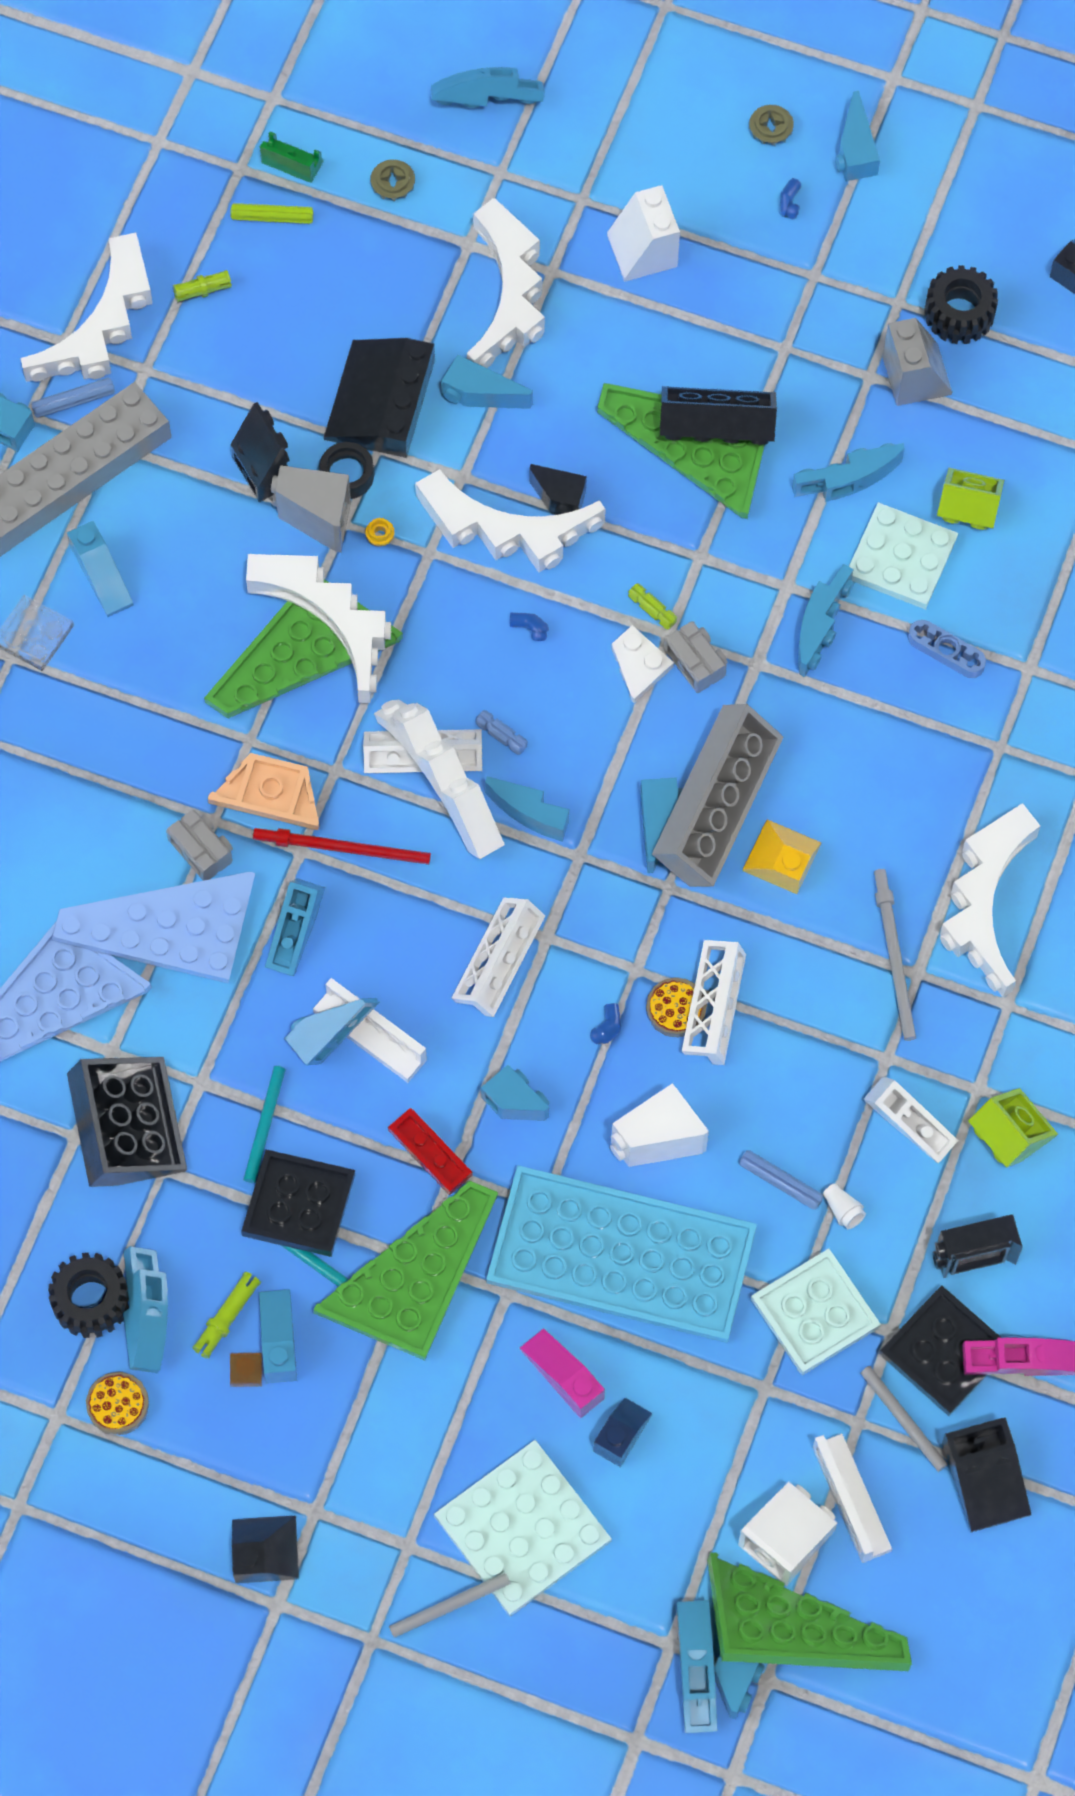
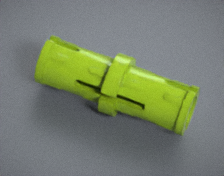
[173,270,232,302]

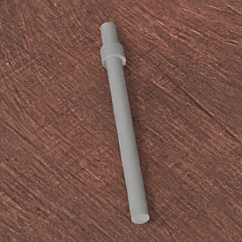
[874,869,916,1041]

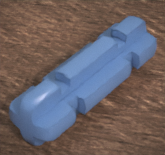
[476,710,528,755]

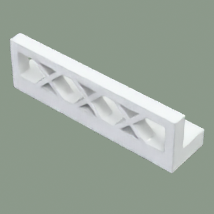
[363,729,482,773]
[451,897,545,1017]
[682,940,746,1065]
[313,978,427,1083]
[813,1434,892,1563]

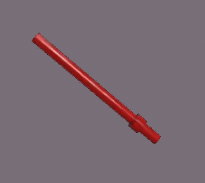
[253,828,431,865]

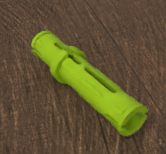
[192,1272,261,1359]

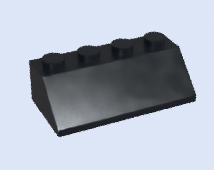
[660,386,777,445]

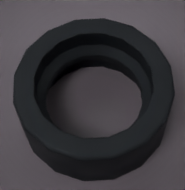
[319,442,374,499]

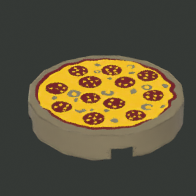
[646,977,707,1038]
[86,1372,149,1435]

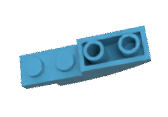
[431,67,545,108]
[792,443,905,502]
[798,564,855,677]
[124,1246,168,1373]
[677,1600,718,1733]

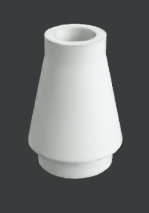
[823,1183,866,1229]

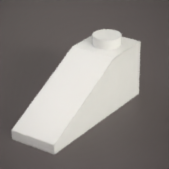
[864,1076,959,1163]

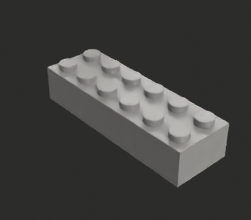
[652,704,784,887]

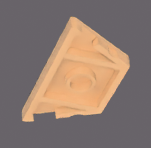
[208,753,319,830]

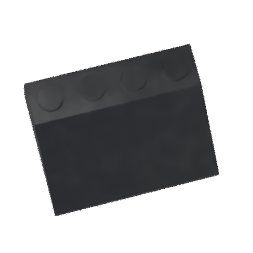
[324,338,435,458]
[67,1057,187,1187]

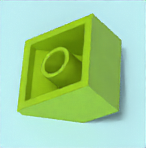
[937,468,1005,530]
[968,1088,1058,1168]

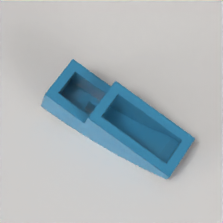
[485,776,569,842]

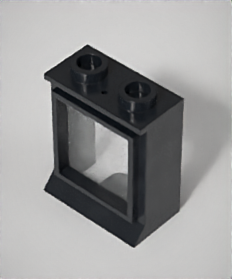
[932,1214,1023,1278]

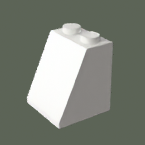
[607,185,680,282]
[610,1083,709,1167]
[738,1482,837,1587]

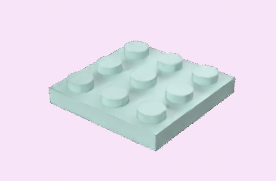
[849,502,958,610]
[751,1249,881,1376]

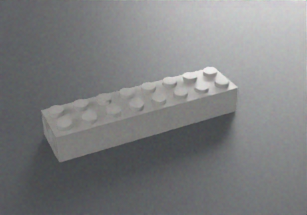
[0,382,172,556]

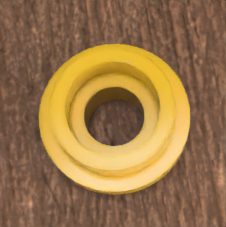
[366,518,394,546]

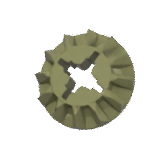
[749,105,794,146]
[371,159,415,201]

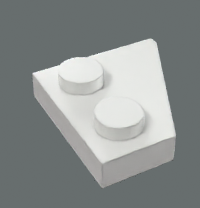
[612,625,674,703]

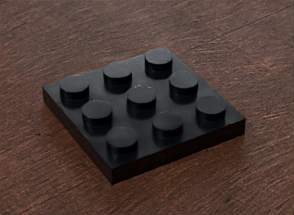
[241,1149,355,1257]
[879,1285,1001,1416]

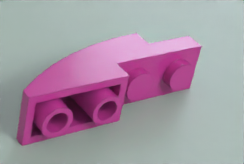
[962,1338,1075,1376]

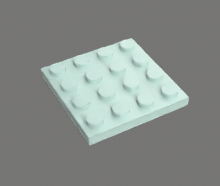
[434,1440,612,1617]

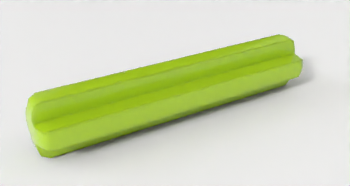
[231,203,314,224]

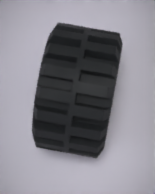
[924,265,998,344]
[48,1253,129,1338]

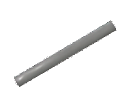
[860,1366,948,1472]
[389,1572,511,1638]

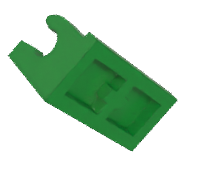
[260,131,323,183]

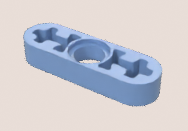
[908,620,986,678]

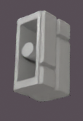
[664,621,728,693]
[166,810,233,881]

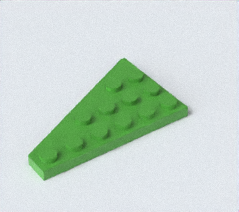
[597,383,765,519]
[204,579,403,719]
[313,1181,498,1361]
[707,1552,912,1671]

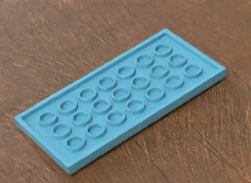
[486,1165,757,1343]

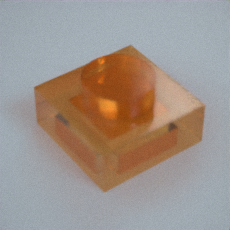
[230,1353,262,1387]

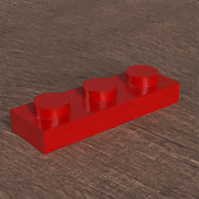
[388,1108,473,1195]

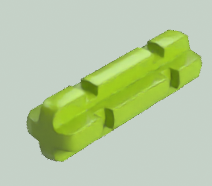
[628,583,677,630]

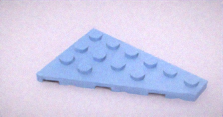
[52,872,255,983]
[0,922,152,1062]

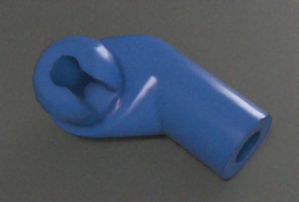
[780,178,801,219]
[510,612,549,641]
[590,1003,621,1044]

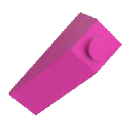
[520,1328,605,1419]

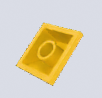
[743,819,821,894]

